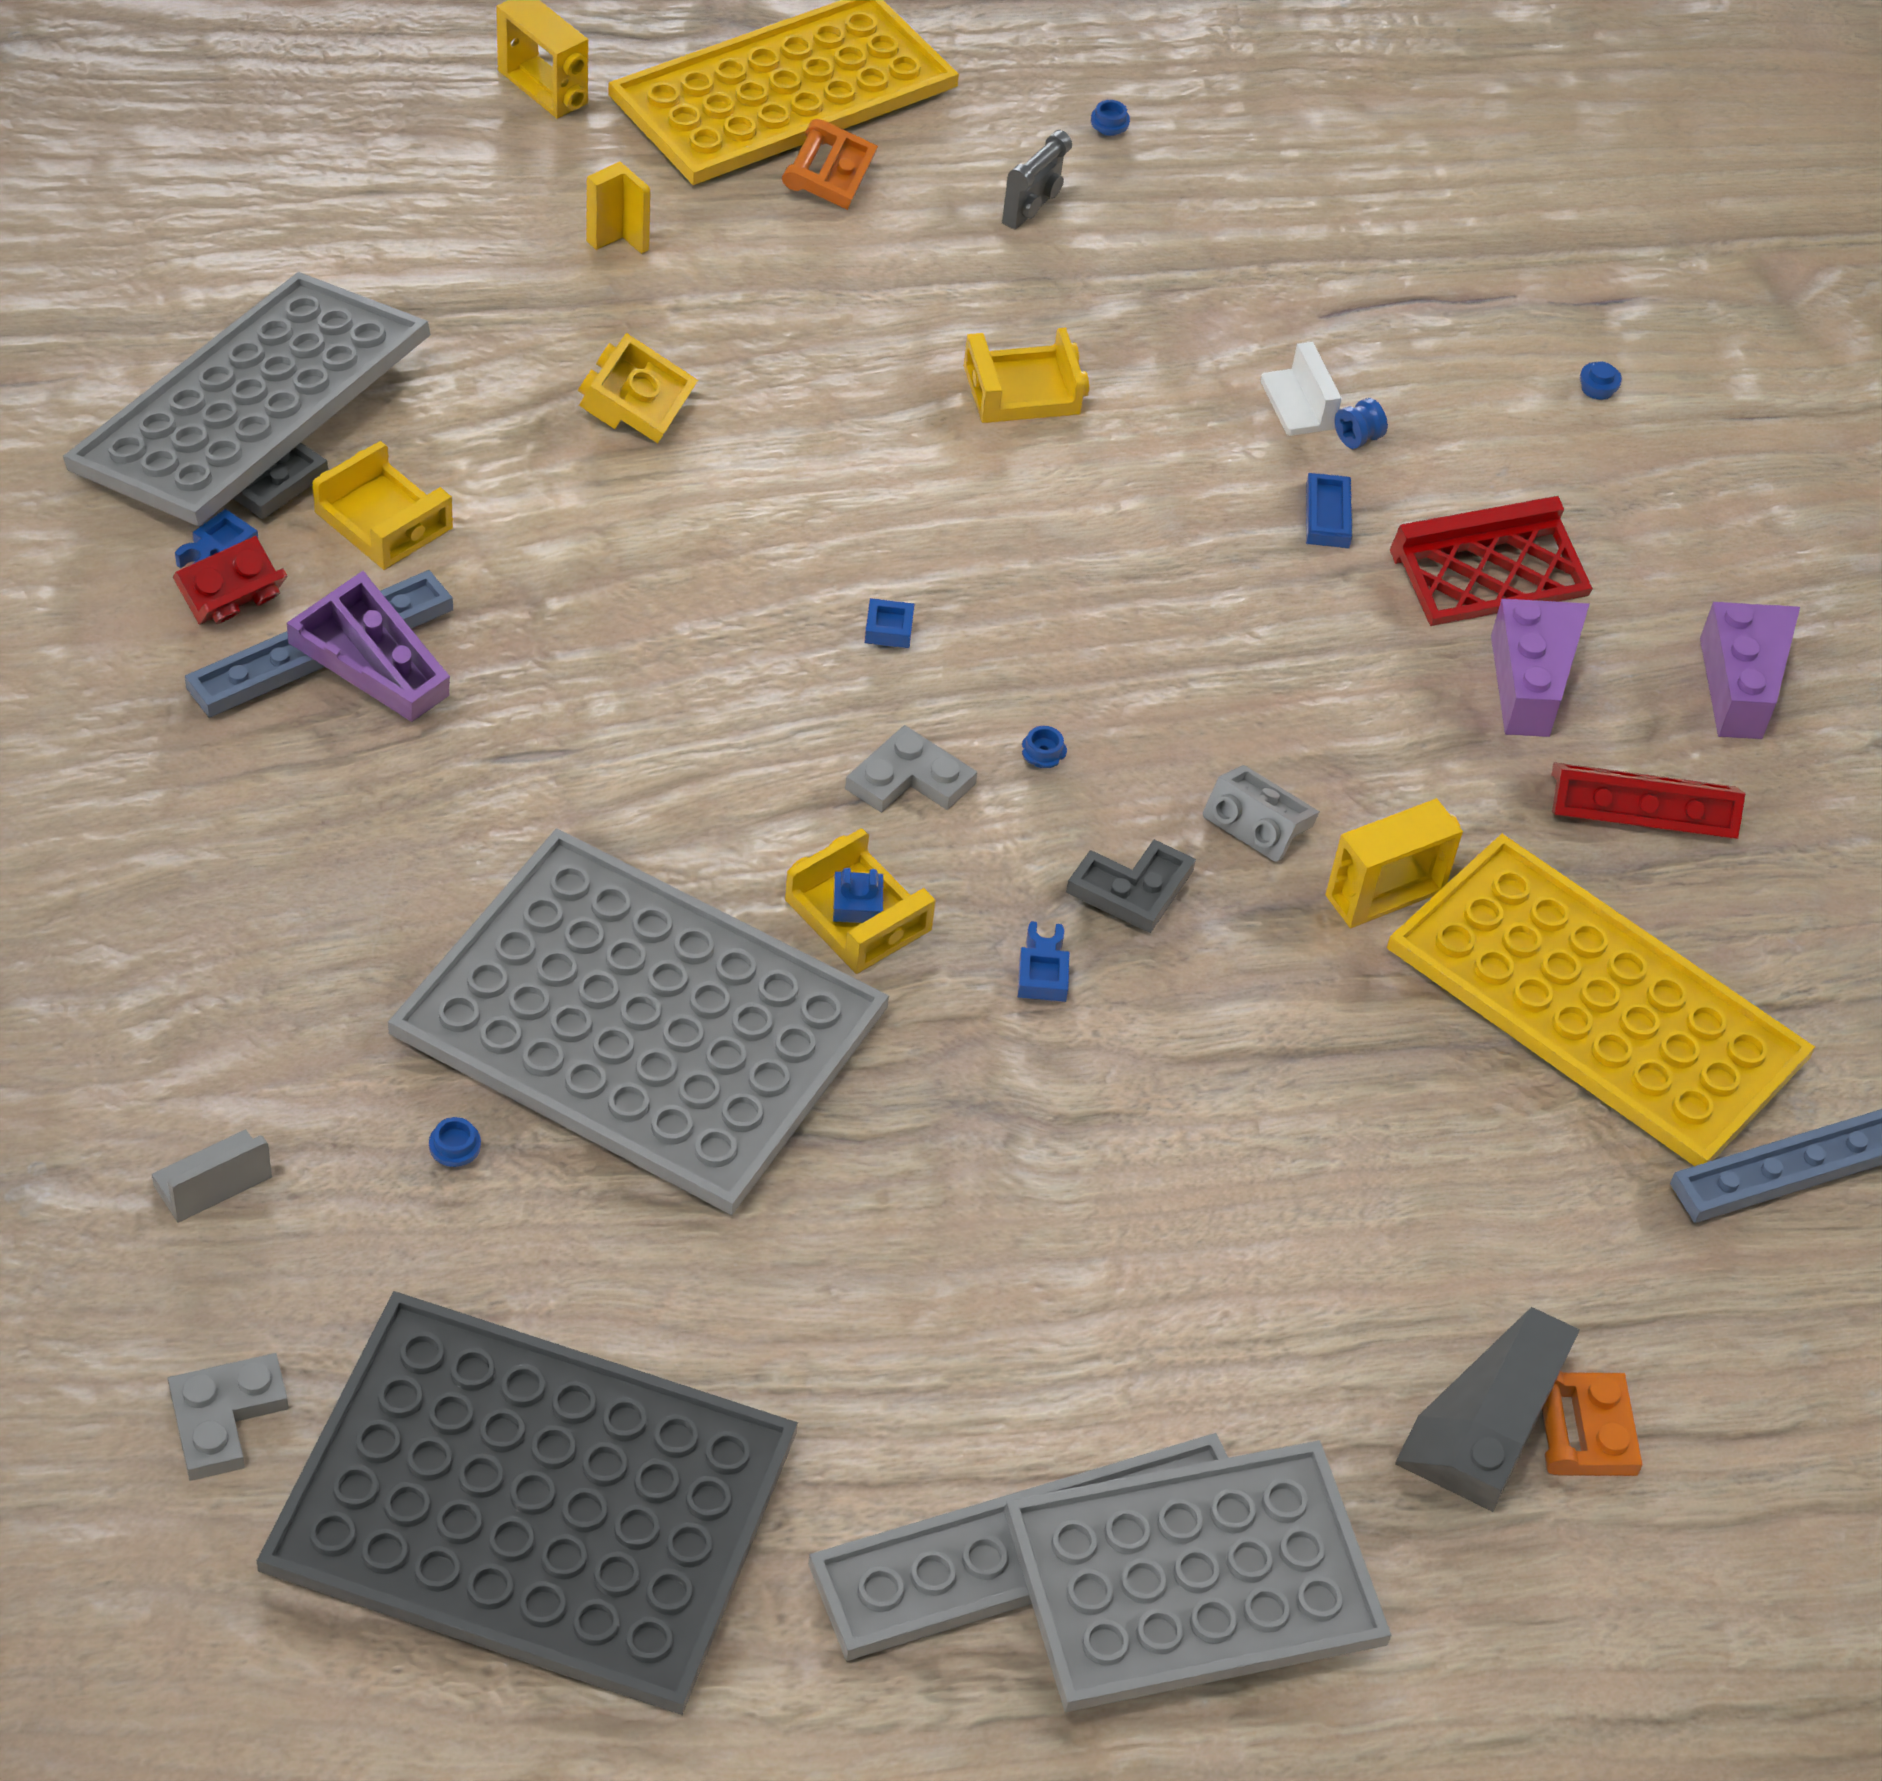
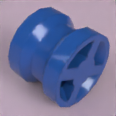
[1334,398,1388,449]

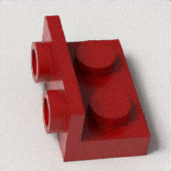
[173,536,288,625]

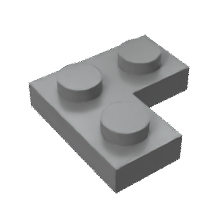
[845,725,977,813]
[168,1353,289,1481]

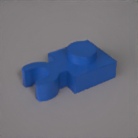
[175,509,259,568]
[1017,921,1070,1002]

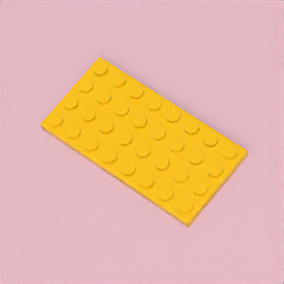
[608,0,959,185]
[1387,833,1815,1166]

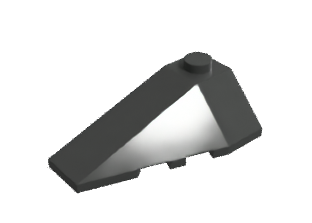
[1395,1307,1580,1512]

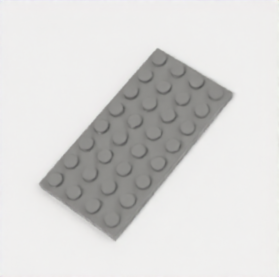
[63,272,431,526]

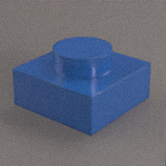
[864,598,915,648]

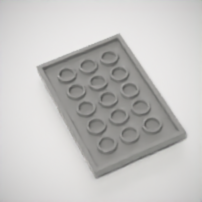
[1004,1440,1391,1713]

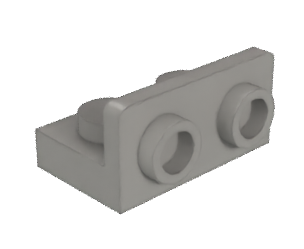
[1202,765,1320,862]

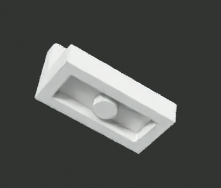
[1261,342,1342,436]

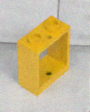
[496,0,588,119]
[1325,798,1463,929]

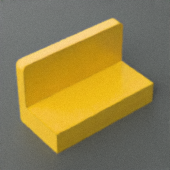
[586,161,651,254]

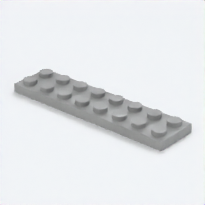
[808,1433,1228,1661]

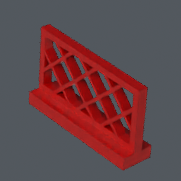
[1389,496,1593,626]

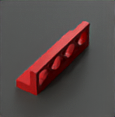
[1551,762,1746,839]

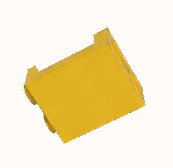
[963,327,1089,423]
[312,441,453,570]
[785,828,936,974]

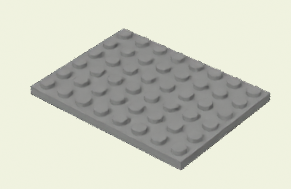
[388,828,889,1215]

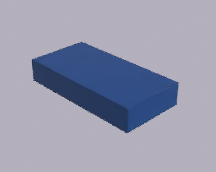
[1306,473,1352,548]

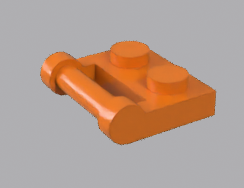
[782,119,878,210]
[1542,1371,1643,1476]

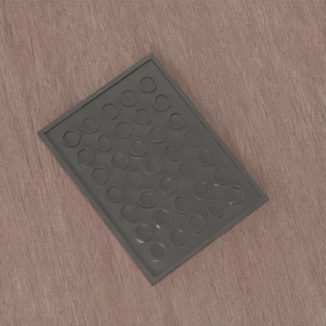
[257,1291,798,1715]

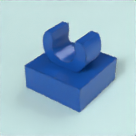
[833,868,883,923]

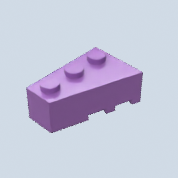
[287,571,450,722]
[1491,599,1590,737]
[1700,602,1800,739]

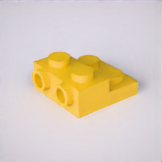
[578,333,698,444]

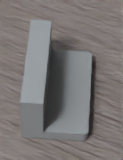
[152,1129,272,1223]

